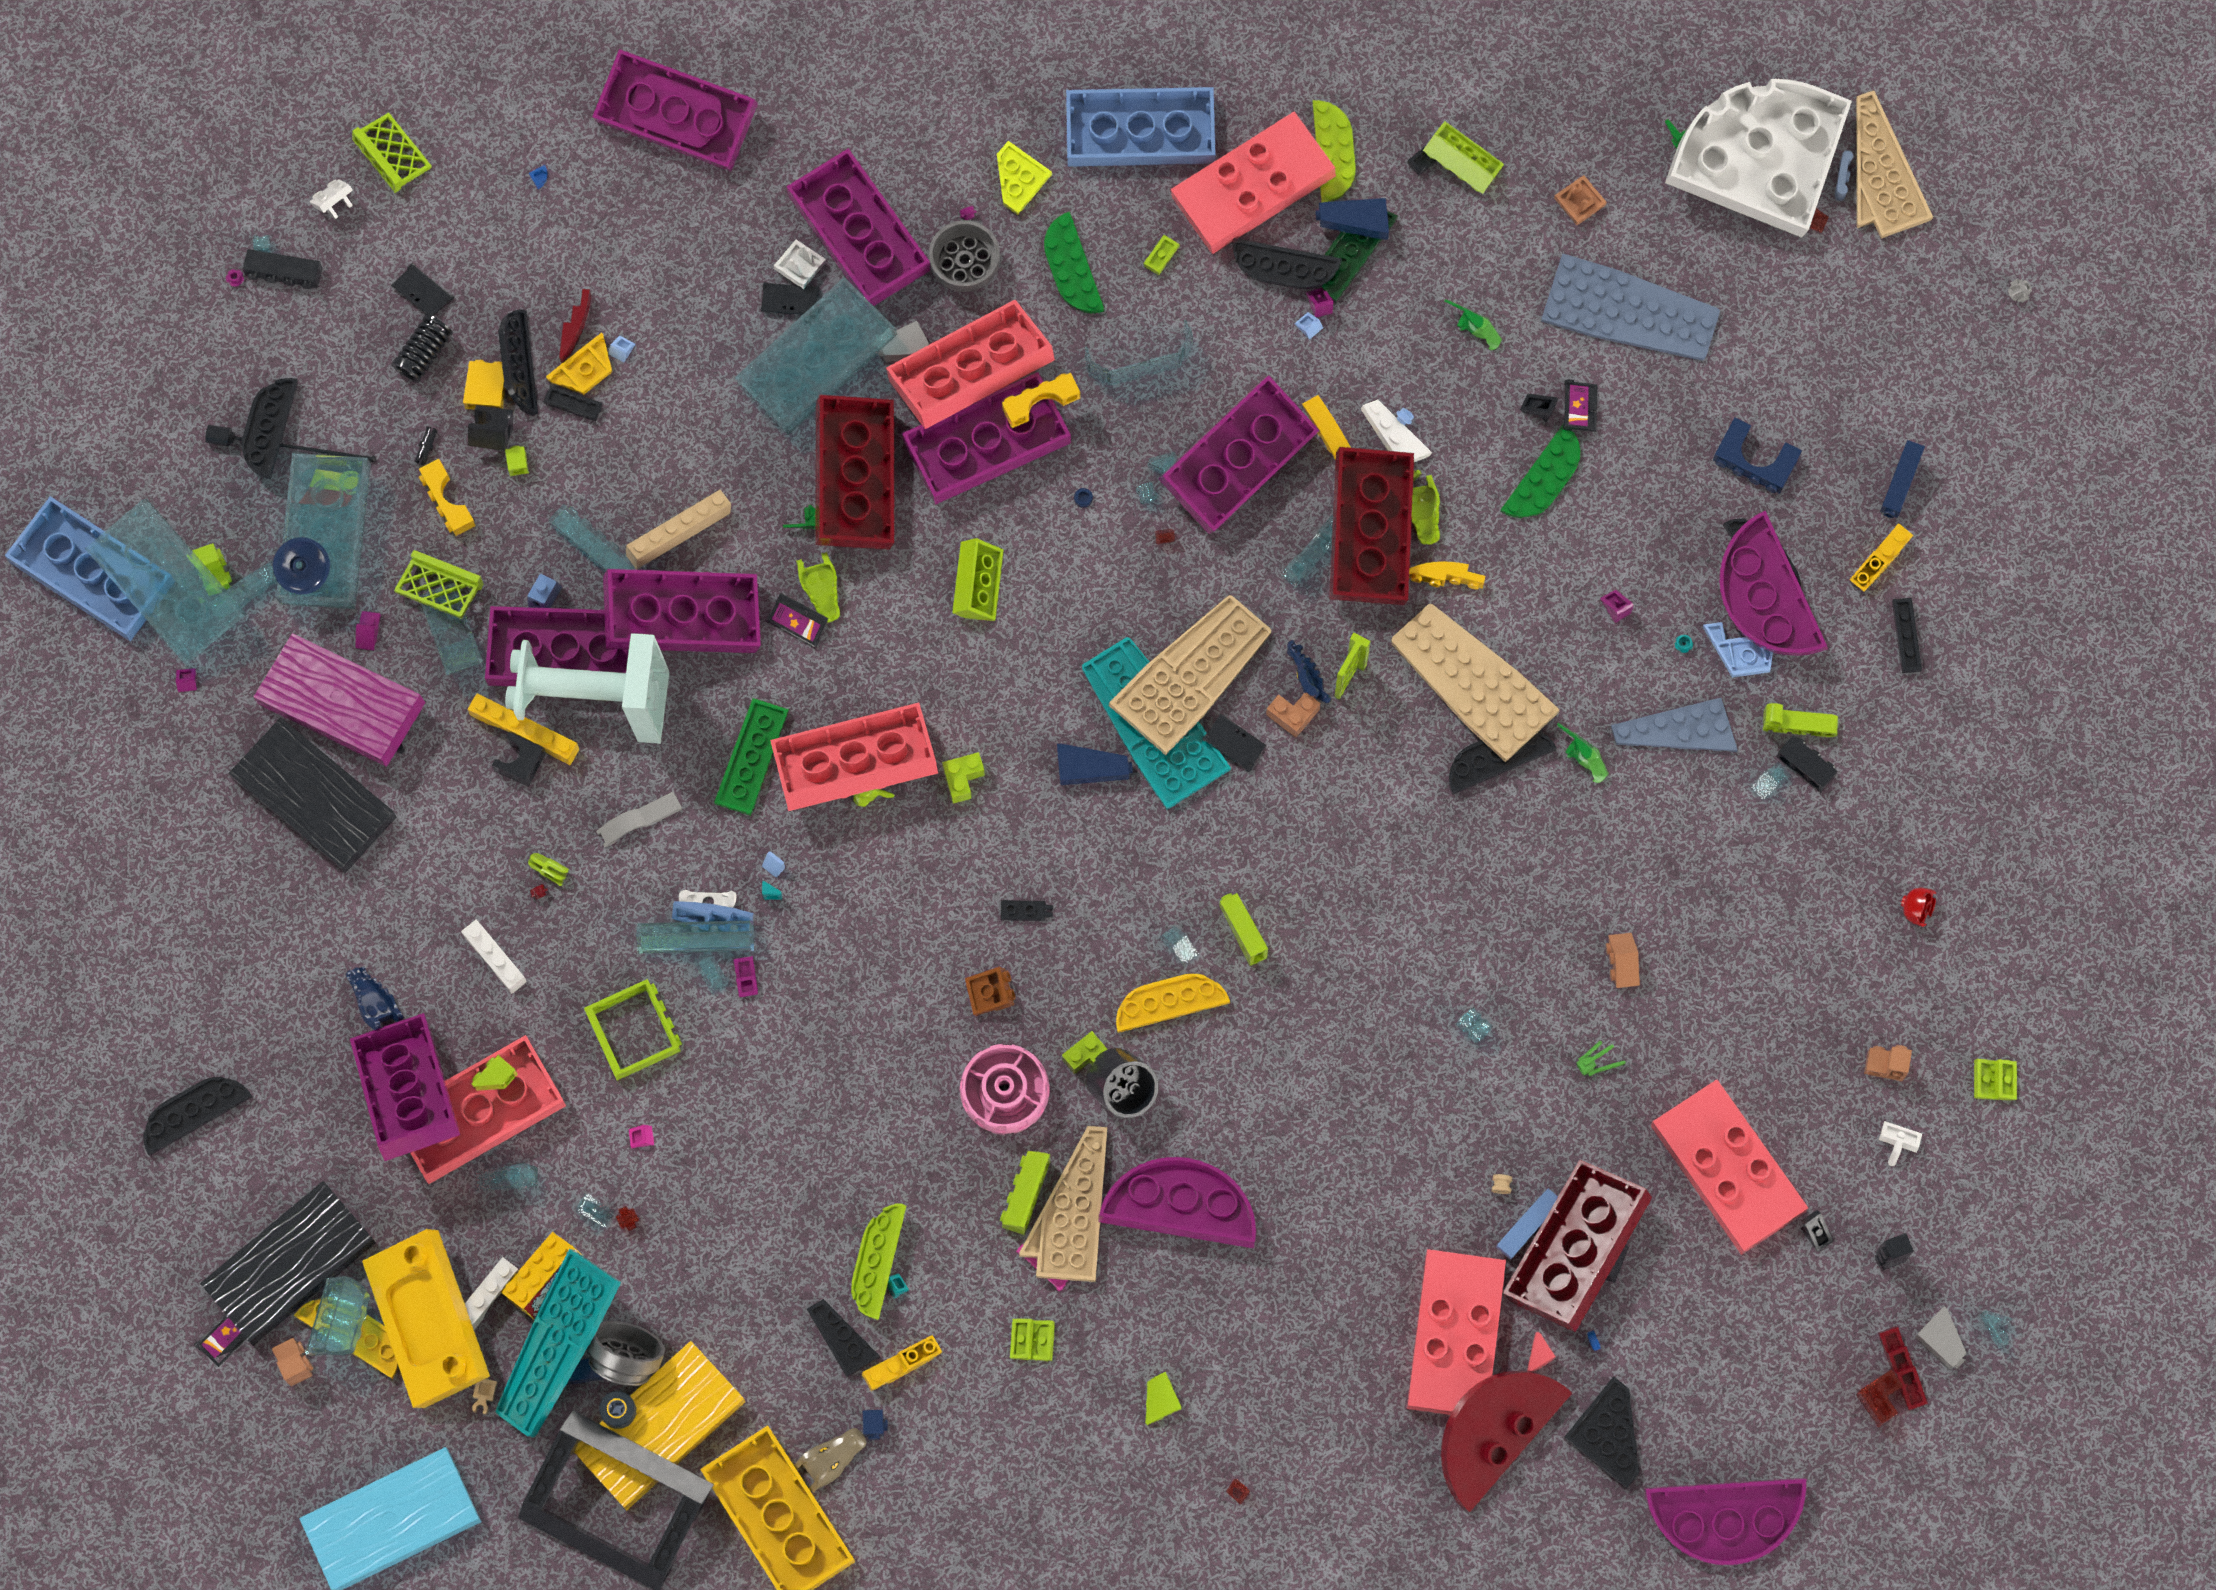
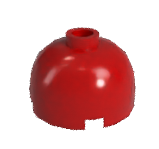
[1901,887,1936,927]

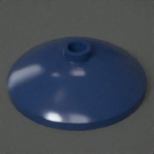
[272,537,330,595]

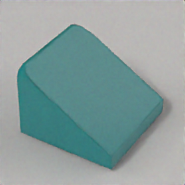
[762,881,783,900]

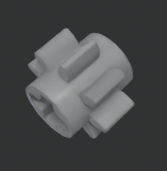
[2008,279,2032,302]

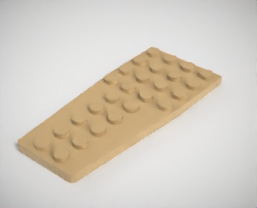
[1109,595,1271,755]
[1391,604,1559,762]

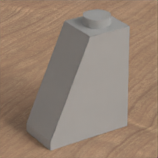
[875,321,929,362]
[1915,1306,1966,1370]

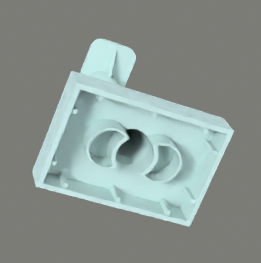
[505,633,669,744]

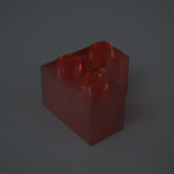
[1856,1369,1903,1428]

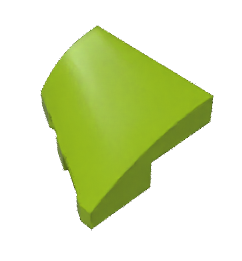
[1145,1372,1182,1425]

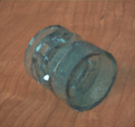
[1456,1007,1493,1044]

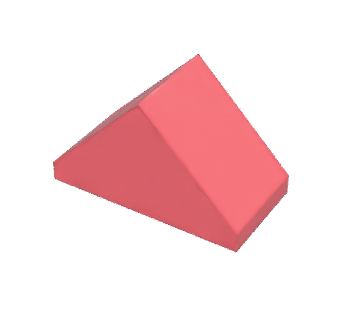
[1527,1332,1555,1372]

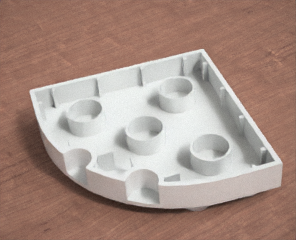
[1665,79,1852,237]

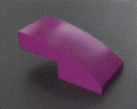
[733,956,758,997]

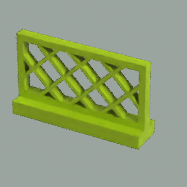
[352,113,432,193]
[394,550,484,619]
[1334,633,1371,699]

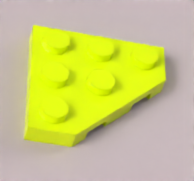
[997,141,1052,215]

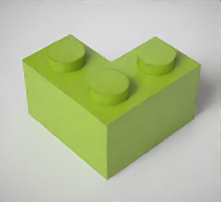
[192,543,232,596]
[942,752,985,804]
[1062,1031,1108,1075]

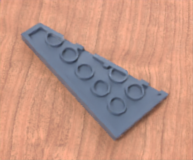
[1611,698,1738,752]

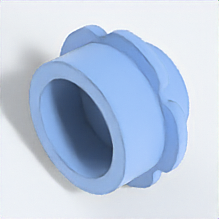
[1397,408,1414,425]

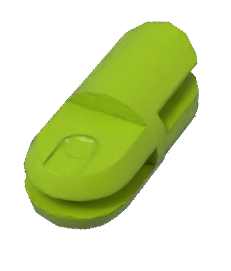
[528,853,569,886]

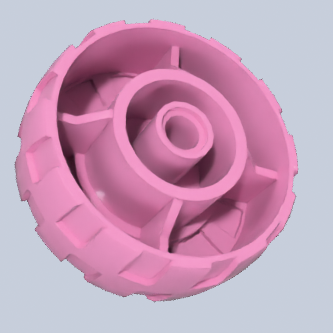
[960,1044,1050,1135]

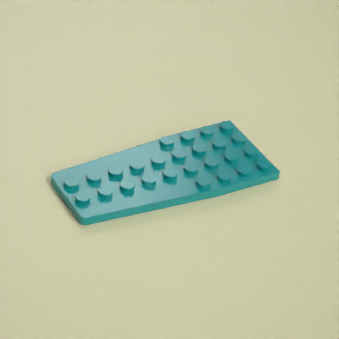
[1082,637,1231,810]
[496,1249,621,1438]

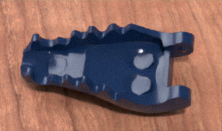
[1287,640,1331,703]
[346,966,404,1030]

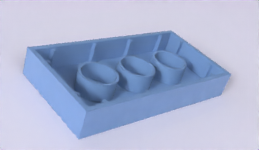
[1066,87,1215,166]
[5,496,175,641]

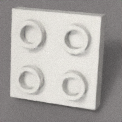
[309,179,353,219]
[774,240,826,289]

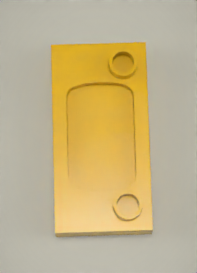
[362,1229,490,1408]

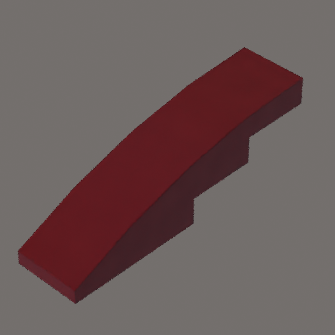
[559,289,592,363]
[1878,1326,1928,1410]

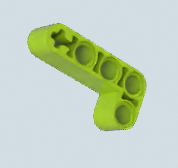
[1763,703,1838,737]

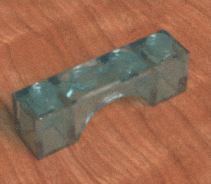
[1282,515,1333,587]

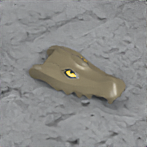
[794,1428,866,1493]

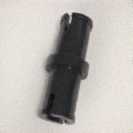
[414,427,438,465]

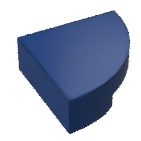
[529,165,548,189]

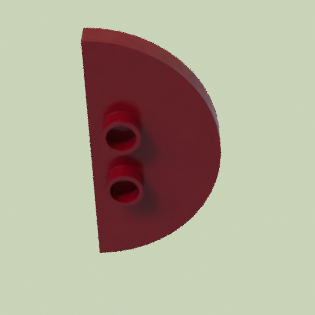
[1441,1371,1572,1513]

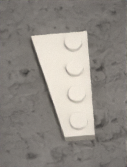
[1361,400,1432,462]

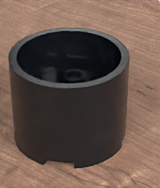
[1087,1048,1159,1118]

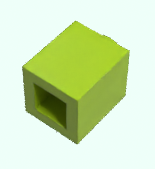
[505,446,529,476]

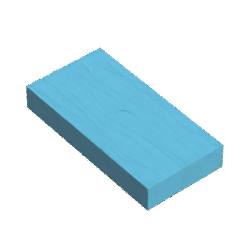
[299,1447,481,1590]

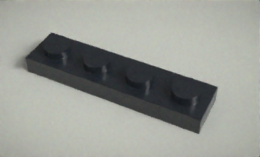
[1892,598,1922,673]

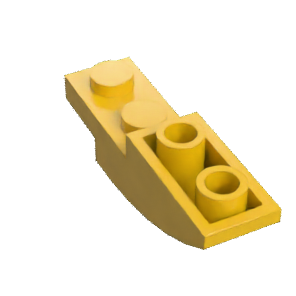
[1850,523,1913,592]
[1409,562,1485,590]
[862,1335,942,1391]

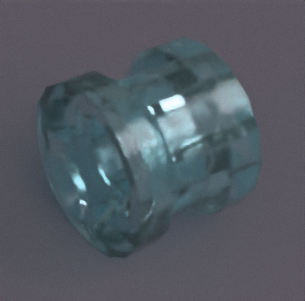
[253,235,271,253]
[1135,482,1158,504]

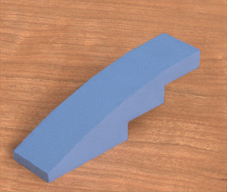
[672,901,754,933]
[1496,1189,1558,1260]

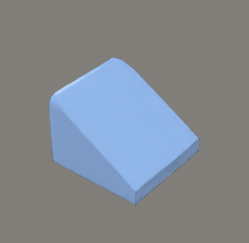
[1295,312,1323,339]
[608,336,635,362]
[762,851,785,877]

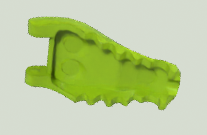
[1412,475,1440,545]
[796,552,840,622]

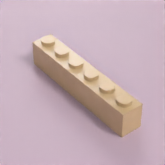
[626,490,731,570]

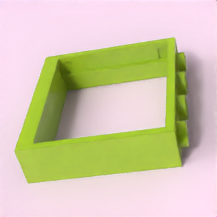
[584,979,682,1080]

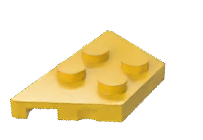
[546,333,612,395]

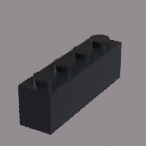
[242,249,322,289]

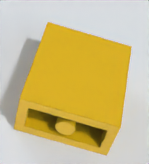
[463,360,506,410]

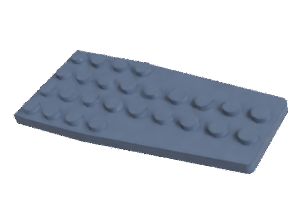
[1541,253,1720,360]

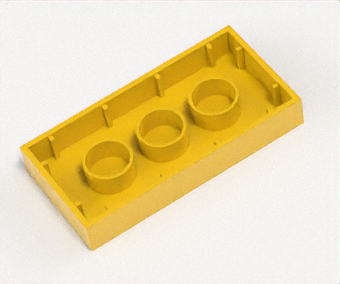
[574,1341,745,1511]
[700,1425,855,1590]

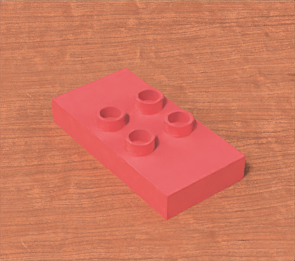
[1171,112,1336,255]
[886,300,1055,429]
[770,703,938,811]
[410,1035,566,1184]
[1651,1080,1808,1255]
[1407,1249,1506,1415]

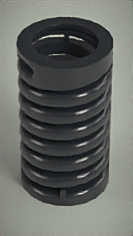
[391,314,453,383]

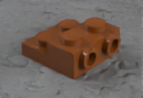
[965,967,1016,1016]

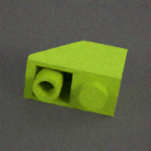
[471,1055,518,1091]

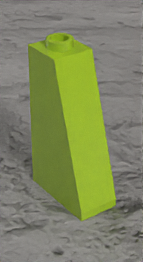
[1219,893,1268,966]

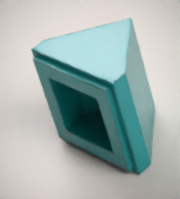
[887,1274,909,1299]

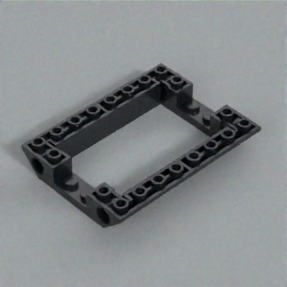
[518,1410,714,1590]

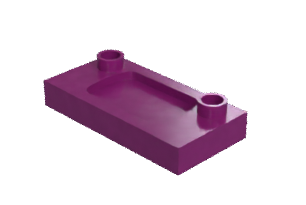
[592,49,758,171]

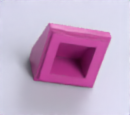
[628,1125,654,1148]

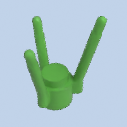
[1576,1041,1626,1077]

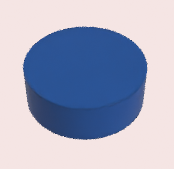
[1587,1330,1601,1351]

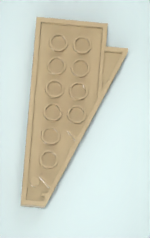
[1856,90,1933,238]
[1019,1126,1107,1282]

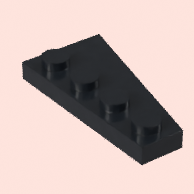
[807,1299,881,1378]

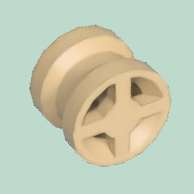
[1492,1174,1512,1194]

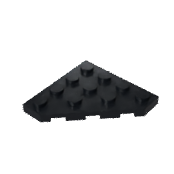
[1564,1376,1639,1489]

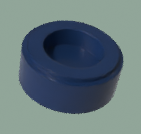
[1074,488,1093,508]

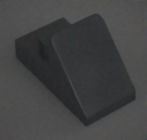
[1520,394,1559,422]
[1800,1210,1833,1252]

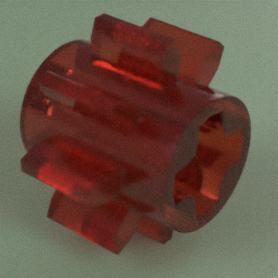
[615,1206,639,1231]

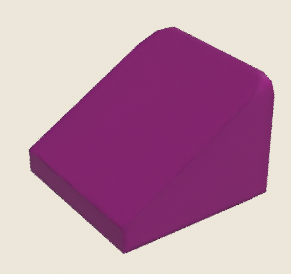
[176,668,197,692]

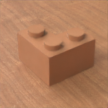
[1266,693,1320,738]
[1606,933,1640,988]
[1864,1045,1912,1081]
[272,1338,313,1386]

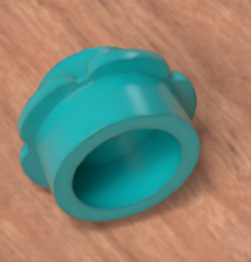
[1674,635,1693,653]

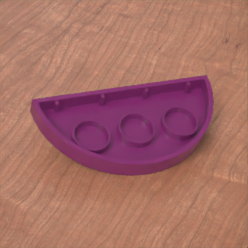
[1719,511,1828,656]
[1098,1157,1256,1249]
[1644,1478,1806,1565]

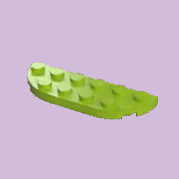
[1312,100,1355,202]
[851,1204,906,1320]

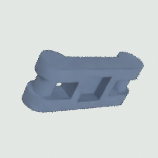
[1835,151,1853,201]

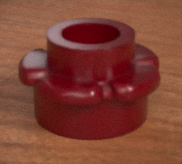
[529,884,548,900]

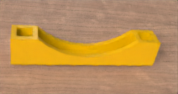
[468,693,579,765]

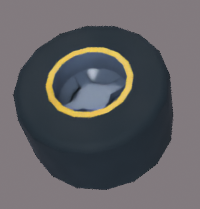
[599,1391,636,1429]

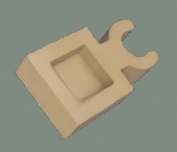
[472,1379,497,1415]

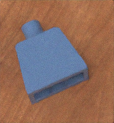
[527,574,562,608]

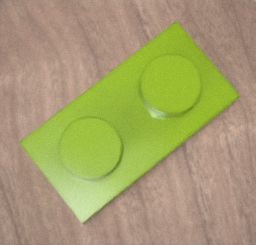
[1144,235,1179,275]

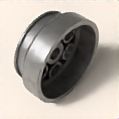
[929,221,1000,292]
[588,1321,665,1386]

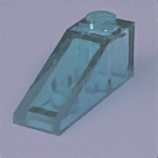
[475,1163,538,1191]

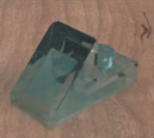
[1750,762,1792,802]
[693,952,729,995]
[1980,1310,2013,1350]

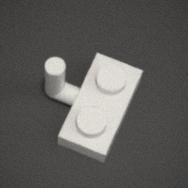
[1879,1121,1922,1166]

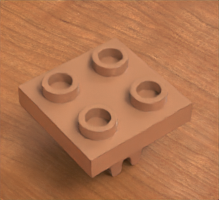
[1554,175,1607,225]

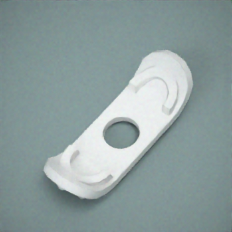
[679,890,736,908]

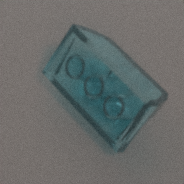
[305,1276,370,1356]

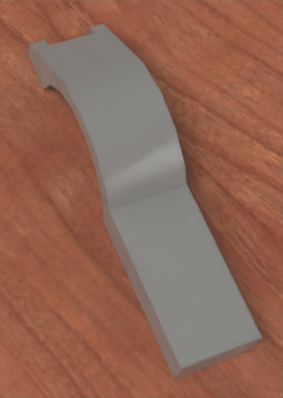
[596,792,682,848]

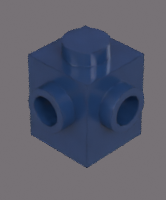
[863,1409,888,1440]

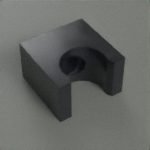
[468,405,513,451]
[492,732,546,787]

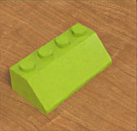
[1423,121,1504,194]
[952,538,1003,621]
[1000,1151,1050,1235]

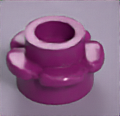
[959,206,977,221]
[225,269,244,286]

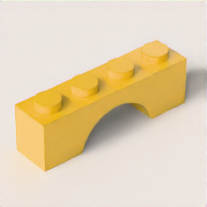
[1002,373,1080,428]
[419,459,476,536]

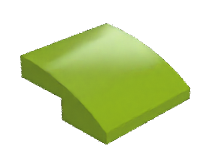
[1974,1059,2017,1100]
[1010,1319,1055,1361]

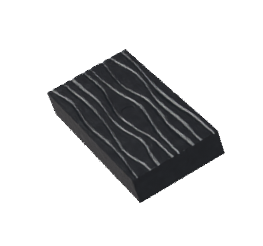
[229,717,397,873]
[200,1181,376,1346]

